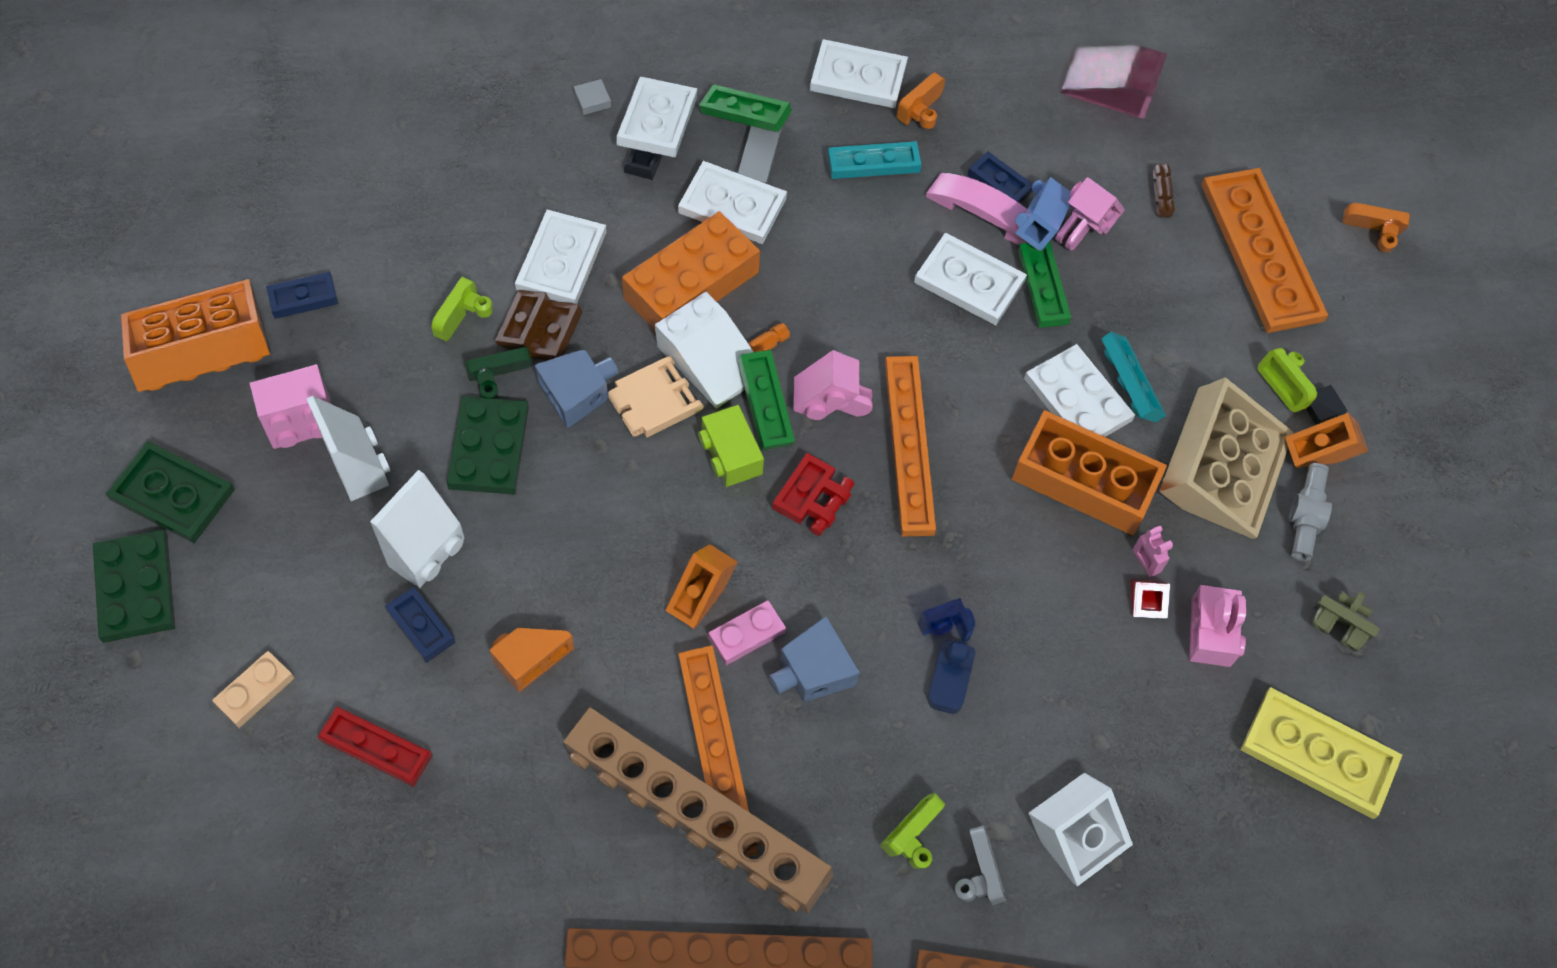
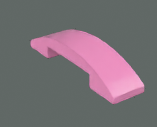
[925,173,1028,246]

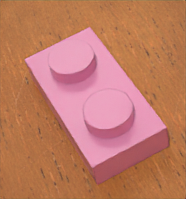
[708,600,786,666]

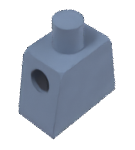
[534,350,619,428]
[769,617,860,701]

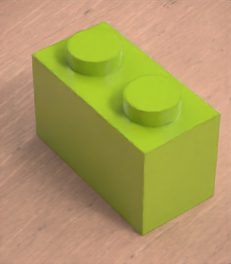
[698,405,764,487]

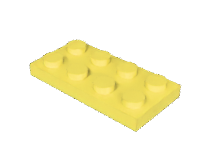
[1240,687,1402,819]

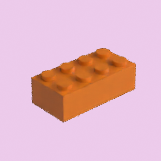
[622,211,760,332]
[1011,410,1167,536]

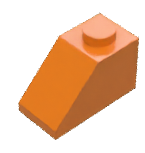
[1285,413,1368,468]
[665,544,738,629]
[489,628,574,693]

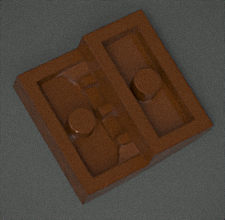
[495,290,583,361]

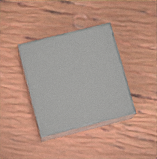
[573,79,611,115]

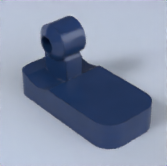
[927,640,975,714]

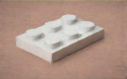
[810,39,908,108]
[617,77,697,158]
[678,161,787,244]
[515,209,606,304]
[914,233,1027,325]
[1024,344,1135,437]

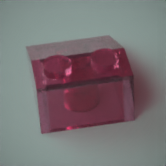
[1061,45,1167,119]

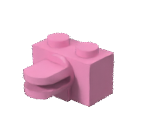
[1055,177,1125,251]
[793,350,873,421]
[1189,585,1246,667]

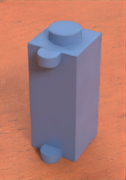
[1015,177,1071,251]

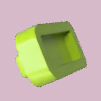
[431,277,493,341]
[1258,348,1317,412]
[880,793,945,869]

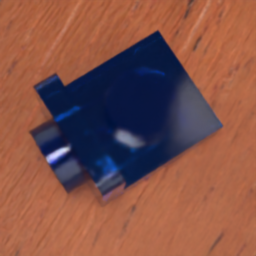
[918,598,975,642]

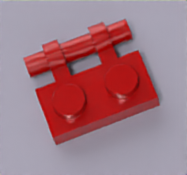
[772,453,855,536]

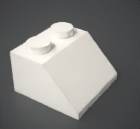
[1028,773,1133,886]

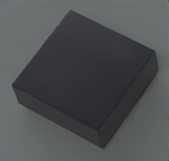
[624,148,662,180]
[1306,385,1348,425]

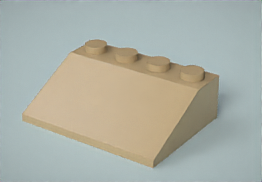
[1159,377,1293,539]

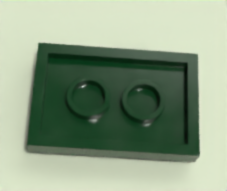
[447,396,529,495]
[105,441,235,544]
[93,530,175,643]

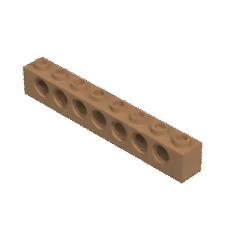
[563,707,833,914]

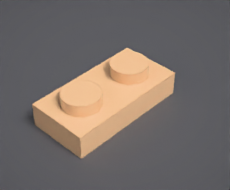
[212,651,295,728]

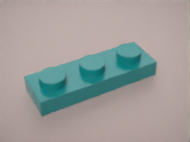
[827,141,922,179]
[1101,332,1166,423]

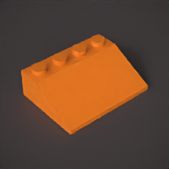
[121,279,270,392]

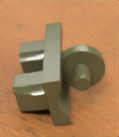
[1311,590,1381,652]

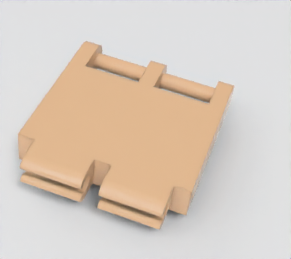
[608,356,704,438]

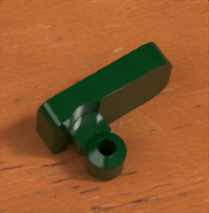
[465,348,533,399]

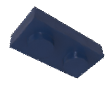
[967,151,1033,203]
[266,272,339,319]
[385,587,456,663]

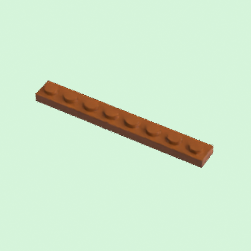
[565,928,872,968]

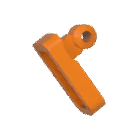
[896,72,945,129]
[1342,203,1410,252]

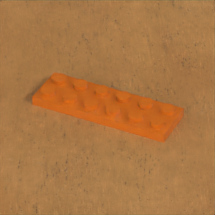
[1201,168,1328,333]

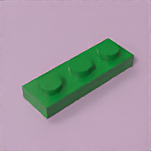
[699,84,792,132]
[1018,241,1071,328]
[738,350,795,451]

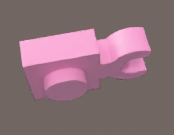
[1132,525,1173,578]

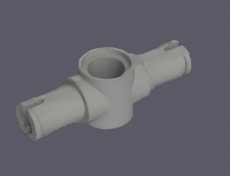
[1289,463,1332,561]

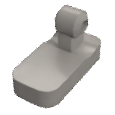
[955,825,1007,905]

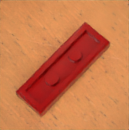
[317,706,433,787]

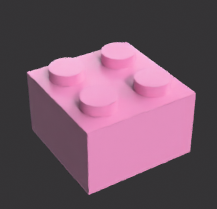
[250,364,332,449]

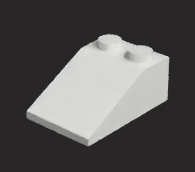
[655,292,753,409]
[306,396,390,501]
[370,470,465,589]

